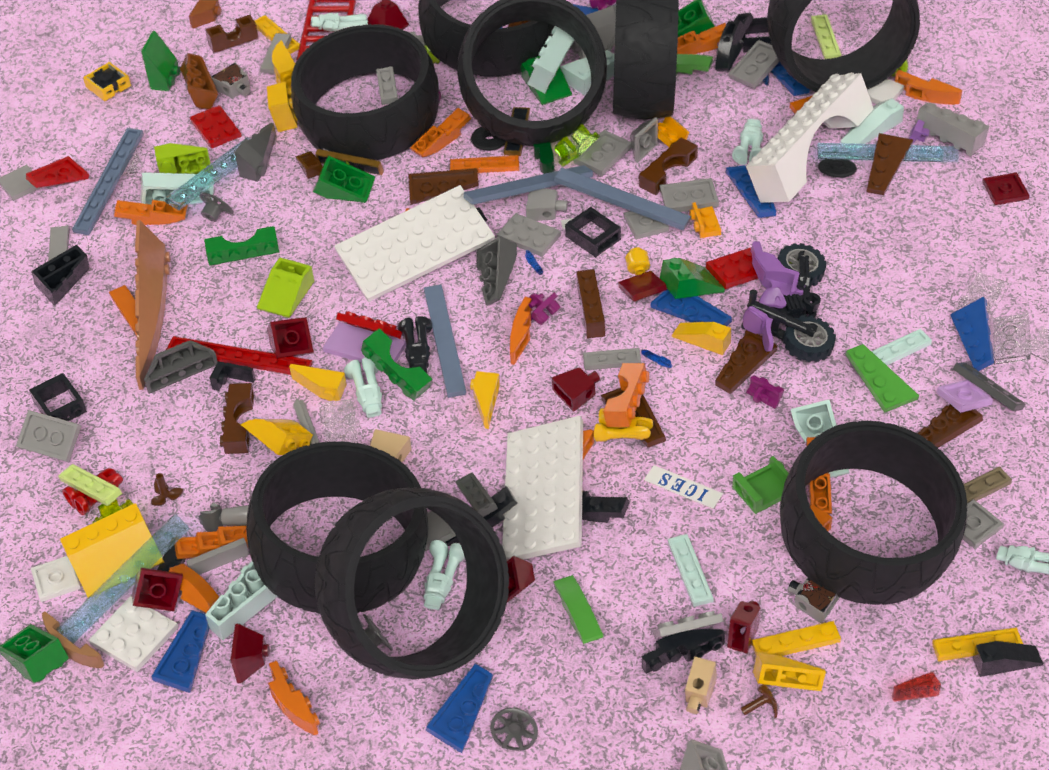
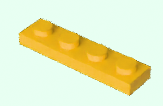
[752,621,841,656]

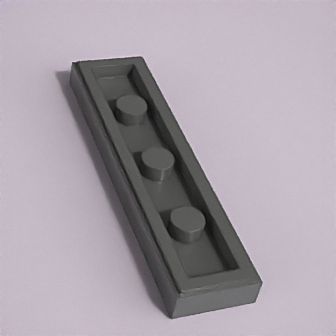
[953,362,1026,411]
[455,472,498,517]

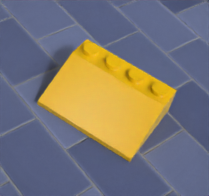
[60,503,164,598]

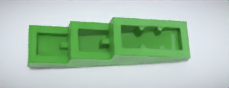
[676,54,713,75]
[553,575,603,644]

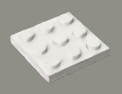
[89,596,179,672]

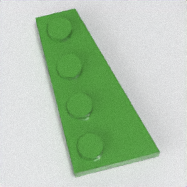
[846,344,919,413]

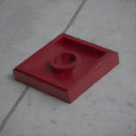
[982,172,1030,206]
[618,271,667,302]

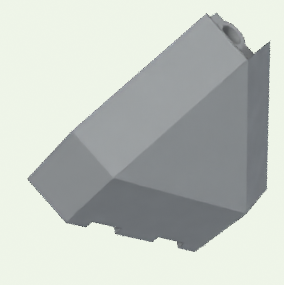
[571,4,616,60]

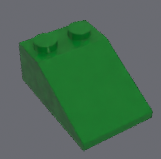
[678,0,715,37]
[141,31,181,92]
[521,56,572,105]
[313,155,375,203]
[660,258,725,299]
[0,624,69,683]

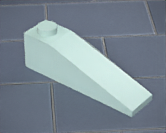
[791,400,850,478]

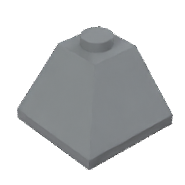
[630,118,658,163]
[680,739,728,770]

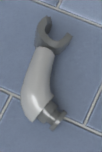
[198,503,249,532]

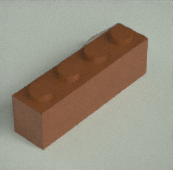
[180,53,218,109]

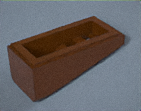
[295,151,322,179]

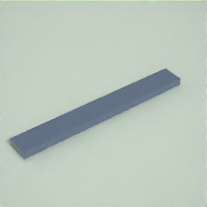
[72,128,144,235]
[464,165,593,205]
[554,168,691,231]
[424,284,466,398]

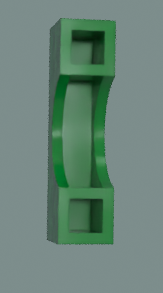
[204,226,280,266]
[361,328,433,401]

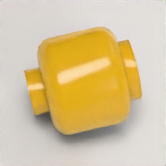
[625,247,650,275]

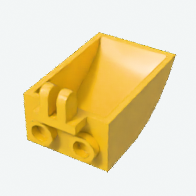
[272,40,295,88]
[240,419,313,455]

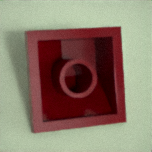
[367,0,409,29]
[267,317,314,358]
[507,556,535,602]
[132,568,183,612]
[230,624,270,683]

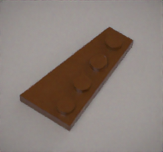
[866,133,913,195]
[408,168,479,205]
[715,330,778,394]
[601,388,666,448]
[917,404,983,448]

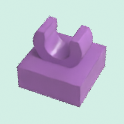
[908,119,930,144]

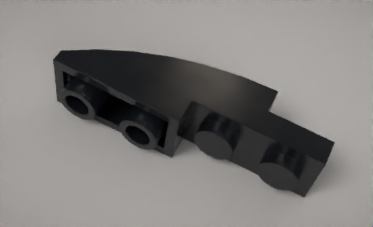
[715,13,754,71]
[445,486,518,546]
[582,491,630,523]
[641,629,725,674]

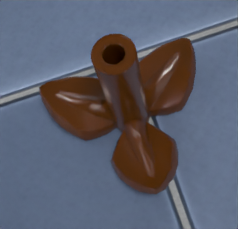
[151,473,183,506]
[741,684,778,719]

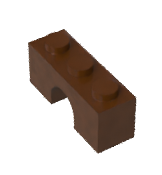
[205,15,258,53]

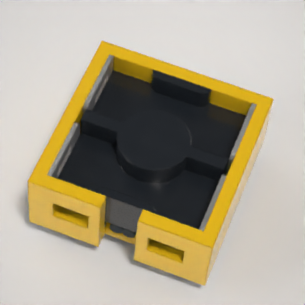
[83,62,131,101]

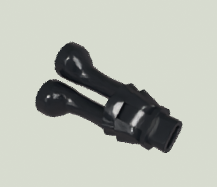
[397,316,432,373]

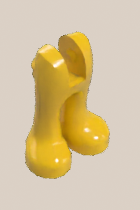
[594,408,653,442]

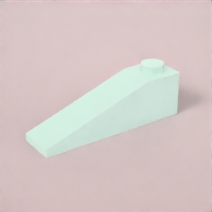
[840,98,904,151]

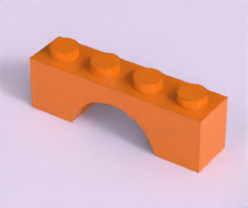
[603,363,650,427]

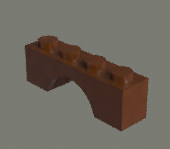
[638,137,698,196]
[576,269,605,339]
[220,383,254,454]

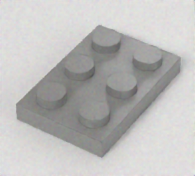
[728,40,779,89]
[574,130,632,176]
[660,178,719,212]
[497,213,561,257]
[16,410,81,462]
[652,611,724,639]

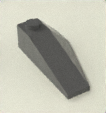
[235,123,276,182]
[476,236,517,306]

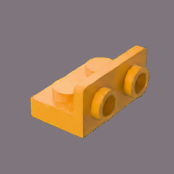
[658,116,689,147]
[689,202,721,238]

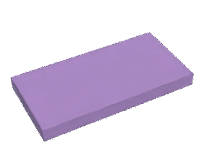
[323,322,406,363]

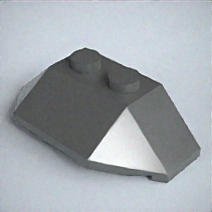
[144,340,217,394]

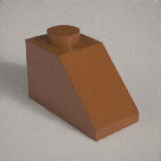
[189,0,221,28]

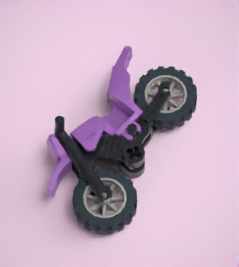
[741,241,836,363]

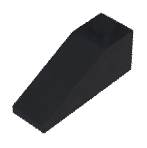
[973,641,1044,677]

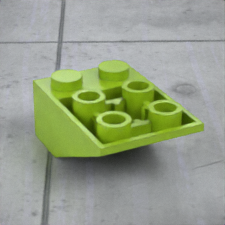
[154,143,213,175]
[257,257,314,318]

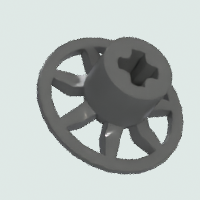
[199,192,233,222]
[363,614,393,651]
[490,708,538,751]

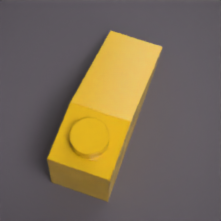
[672,322,731,355]
[289,364,347,402]
[470,371,500,429]
[753,652,826,691]

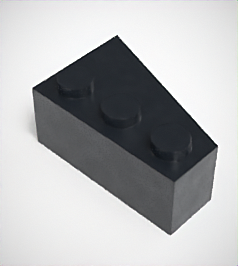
[31,245,90,306]

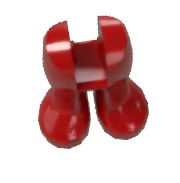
[62,468,123,515]

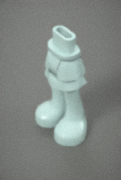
[311,13,368,32]
[732,119,763,165]
[344,357,382,418]
[424,540,465,610]
[996,545,1049,575]

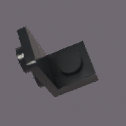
[209,361,256,391]

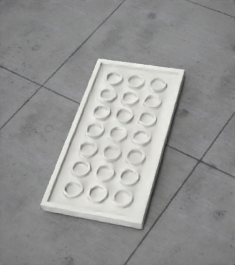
[334,185,495,302]
[502,416,583,560]

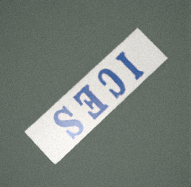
[644,465,723,509]

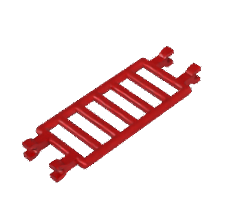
[297,0,356,60]

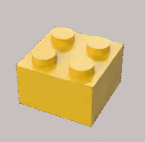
[267,81,298,132]

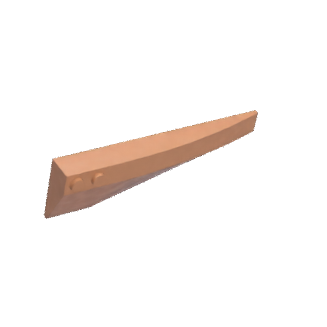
[135,220,171,390]

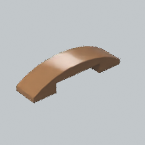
[42,611,105,668]

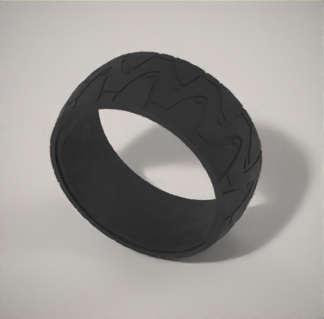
[418,0,555,77]
[457,0,607,146]
[613,0,679,120]
[767,0,920,92]
[291,24,439,160]
[780,420,967,605]
[246,441,428,614]
[315,487,509,679]

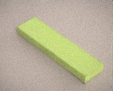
[811,14,841,59]
[58,464,122,506]

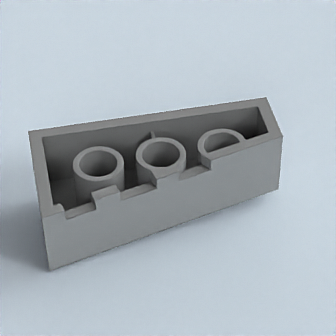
[916,103,989,156]

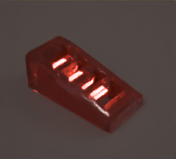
[892,672,941,702]

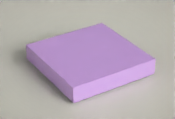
[936,379,993,413]

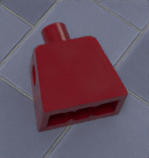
[552,368,600,412]
[727,601,761,654]

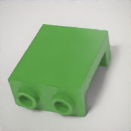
[732,456,788,514]

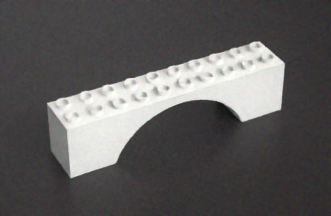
[746,72,874,203]

